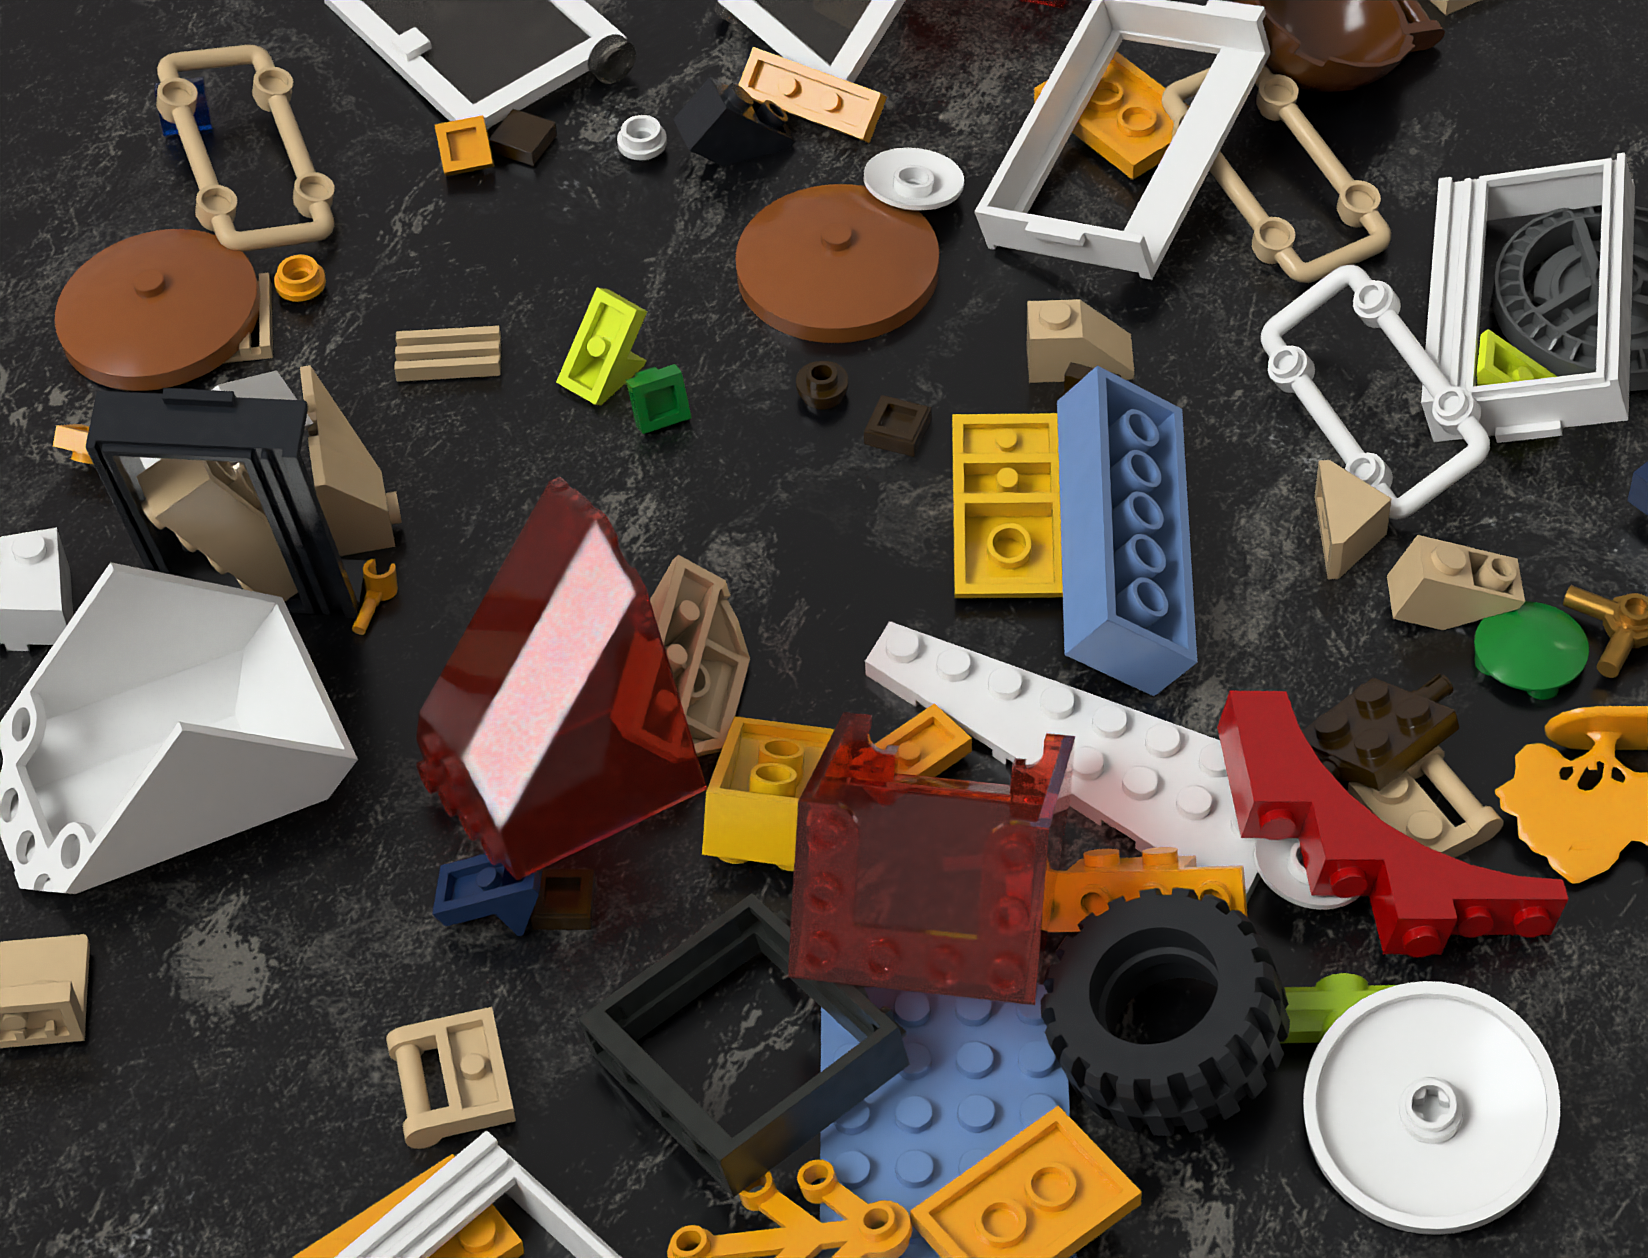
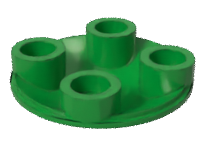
[1474,601,1589,700]

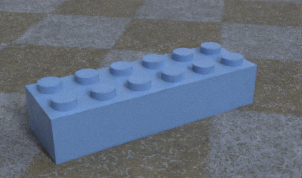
[1057,365,1197,696]

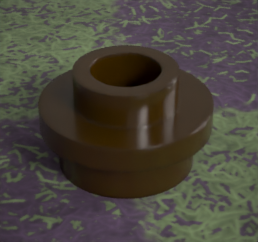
[796,361,849,410]

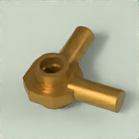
[1563,585,1648,678]

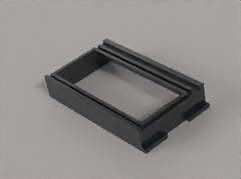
[85,388,366,619]

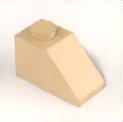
[1027,299,1134,383]

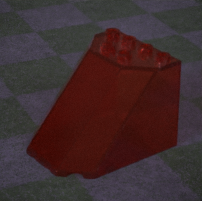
[416,477,707,880]

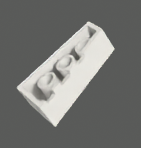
[0,528,73,651]

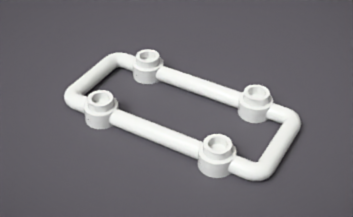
[1261,264,1490,520]

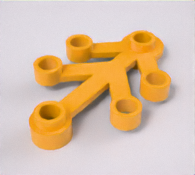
[667,1159,912,1258]

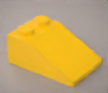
[702,716,846,871]

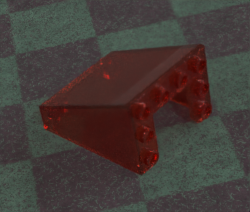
[788,712,1076,1005]

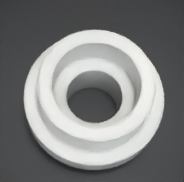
[617,115,667,161]

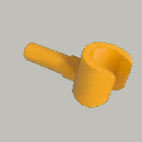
[352,559,398,635]

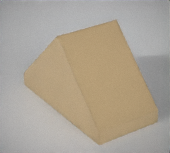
[1315,460,1392,579]

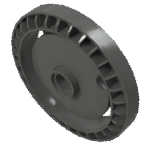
[1491,205,1648,391]

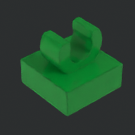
[626,364,692,434]

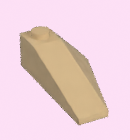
[300,365,402,556]

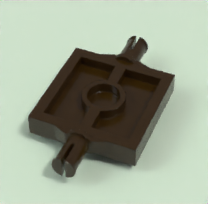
[1302,673,1460,791]

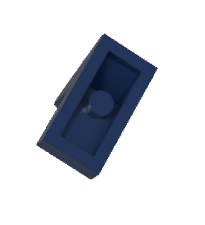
[432,839,546,936]

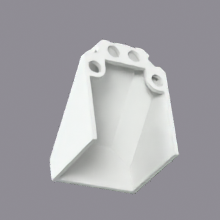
[0,562,358,894]

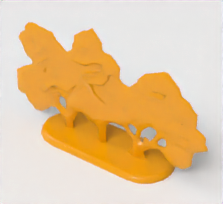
[1495,706,1648,883]

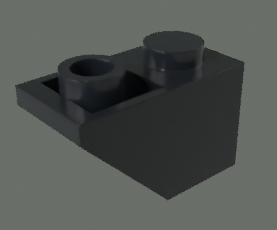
[673,77,796,167]

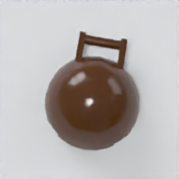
[1233,0,1445,93]

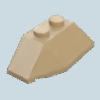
[608,555,750,762]

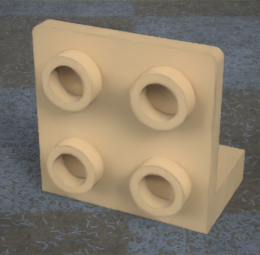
[0,934,90,1048]

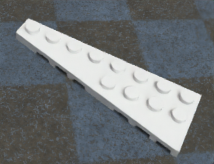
[865,621,1261,903]

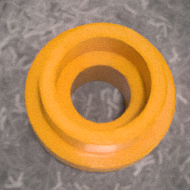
[274,255,326,302]

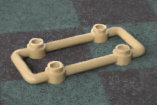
[156,45,335,252]
[1162,64,1391,283]

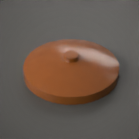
[736,184,940,343]
[55,229,260,391]

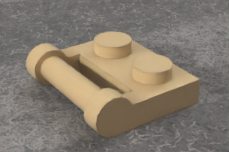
[1347,745,1503,858]
[386,1007,516,1149]

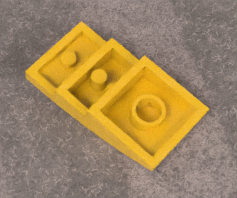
[952,413,1063,598]

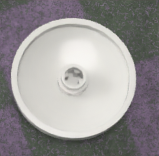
[1303,981,1560,1235]

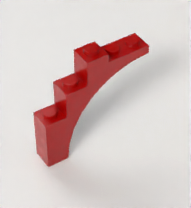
[1217,690,1569,957]

